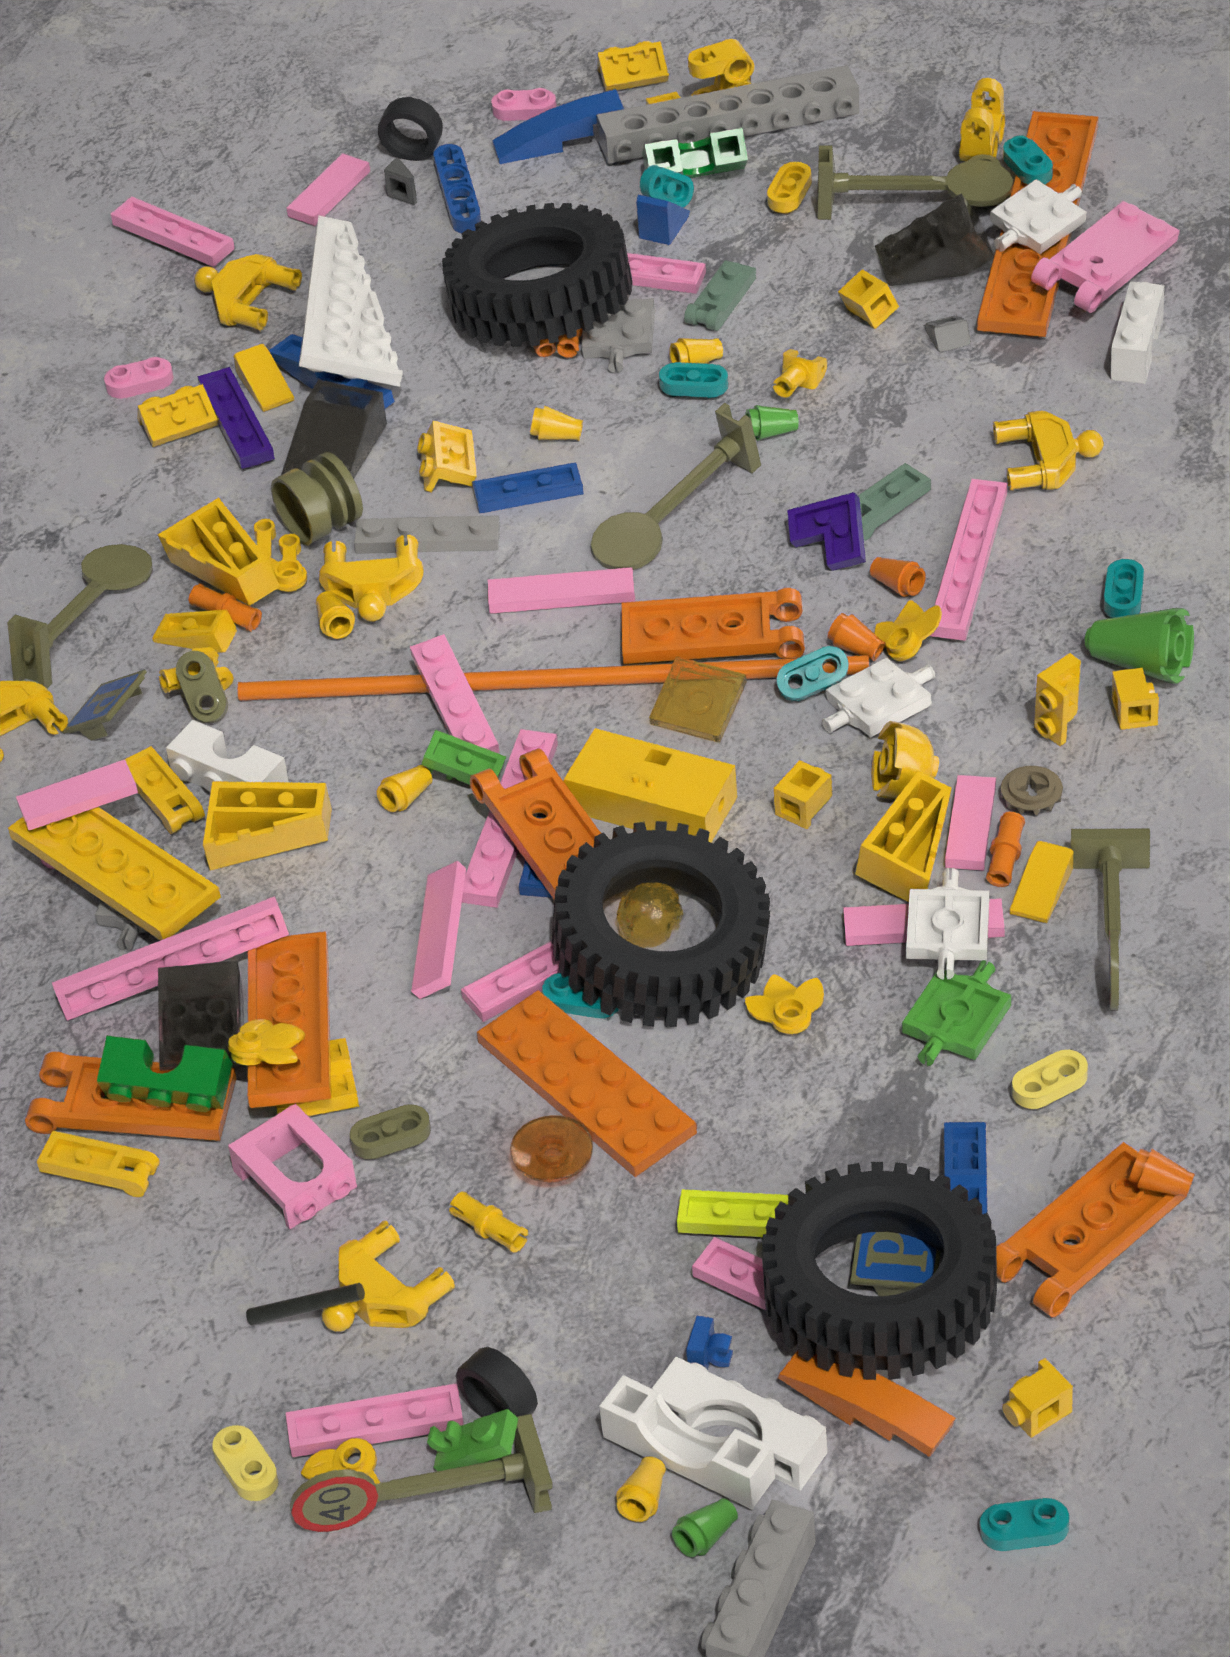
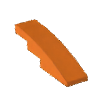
[778,1350,956,1457]

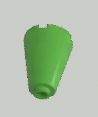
[1085,608,1194,684]

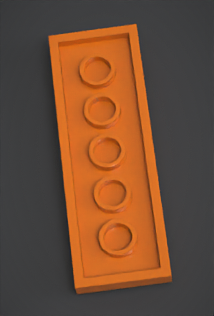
[248,931,331,1108]
[477,990,697,1177]

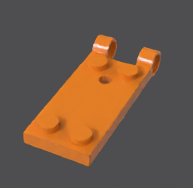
[621,588,805,664]
[470,748,601,900]
[25,1052,236,1141]
[996,1142,1186,1317]

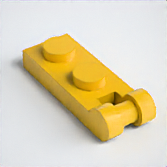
[124,746,205,834]
[37,1131,160,1198]

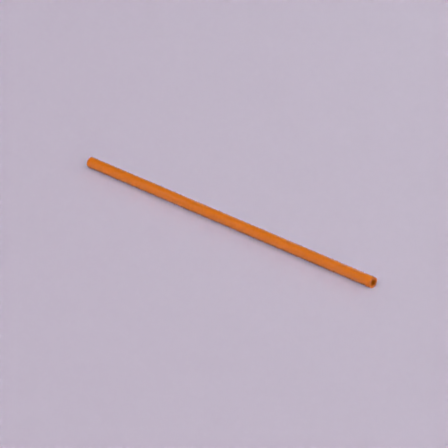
[237,655,869,701]

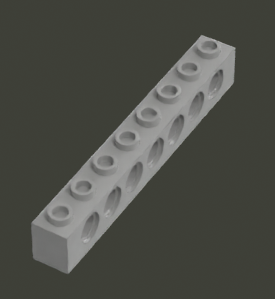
[597,65,859,164]

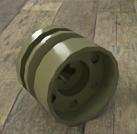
[271,452,363,546]

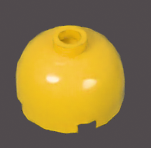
[871,721,939,799]

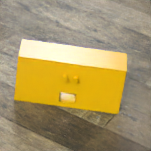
[564,728,737,843]

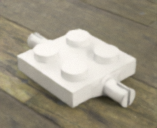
[990,179,1087,254]
[822,658,935,738]
[906,868,990,980]

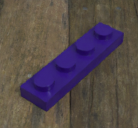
[197,367,275,469]

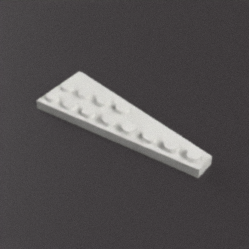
[299,216,403,387]

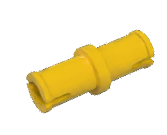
[449,1191,528,1253]

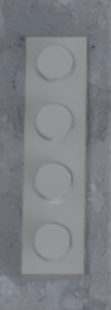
[354,515,500,554]

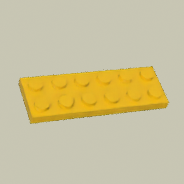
[8,807,221,941]

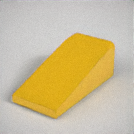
[233,344,294,412]
[152,610,237,653]
[1010,841,1074,923]

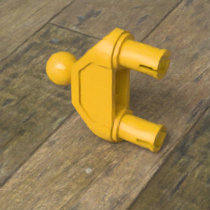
[194,254,302,331]
[993,411,1104,491]
[319,535,424,622]
[0,681,68,762]
[321,1220,455,1332]

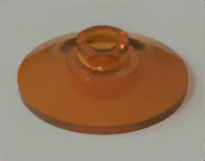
[510,1115,593,1182]

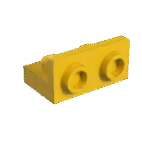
[597,41,669,92]
[137,384,218,447]
[417,421,477,492]
[1034,653,1081,746]

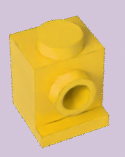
[838,269,899,329]
[1112,668,1159,730]
[773,760,832,829]
[1002,1358,1073,1438]

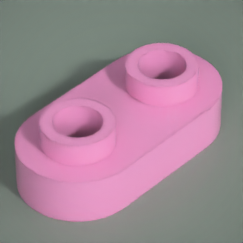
[491,88,556,121]
[104,357,173,399]

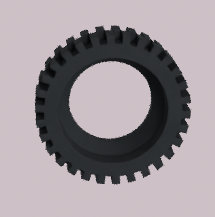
[442,203,633,347]
[552,821,771,1027]
[762,1162,997,1380]

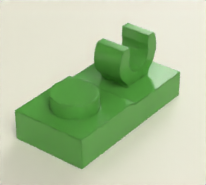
[421,730,506,784]
[427,1409,518,1471]

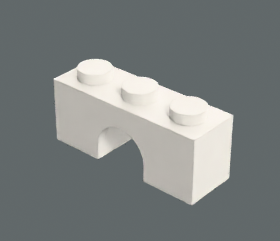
[1111,281,1164,384]
[166,720,289,792]

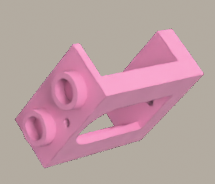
[228,1104,357,1229]

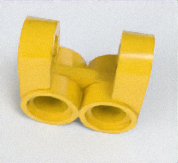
[688,39,755,96]
[959,78,1005,161]

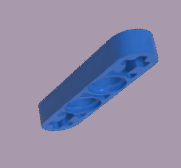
[434,144,481,233]

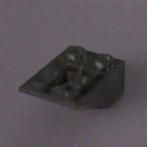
[875,193,995,286]
[281,380,387,479]
[158,960,244,1071]

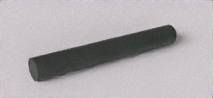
[246,1283,365,1325]

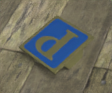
[62,669,147,741]
[850,1232,941,1296]

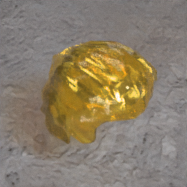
[616,882,684,948]

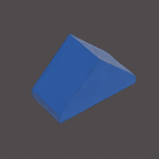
[636,194,690,245]

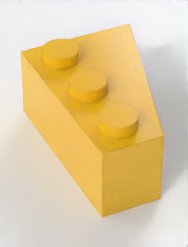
[157,497,280,606]
[855,771,952,902]
[203,781,332,871]

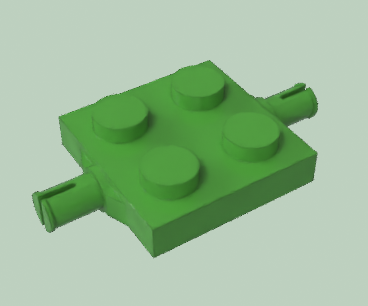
[902,960,1011,1066]

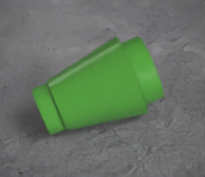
[745,405,799,440]
[672,1498,738,1557]

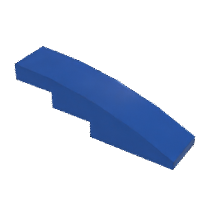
[492,89,624,164]
[269,334,395,420]
[944,1122,988,1214]

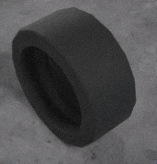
[378,97,443,161]
[456,1347,538,1417]

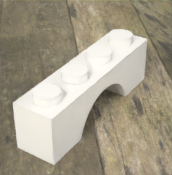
[652,1357,827,1491]
[599,1375,775,1509]

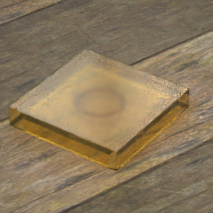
[649,656,747,743]

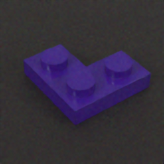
[787,492,866,571]

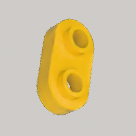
[767,162,812,214]

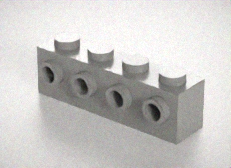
[701,1499,816,1657]

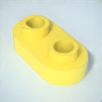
[1012,1050,1088,1109]
[212,1425,278,1501]

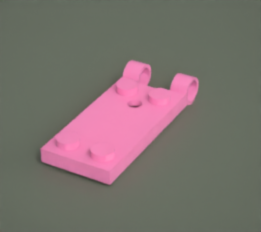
[1031,201,1180,313]

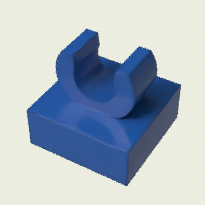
[686,1315,733,1370]

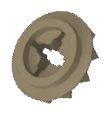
[1001,766,1063,816]

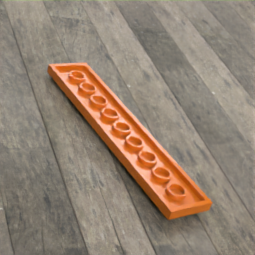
[977,111,1098,337]

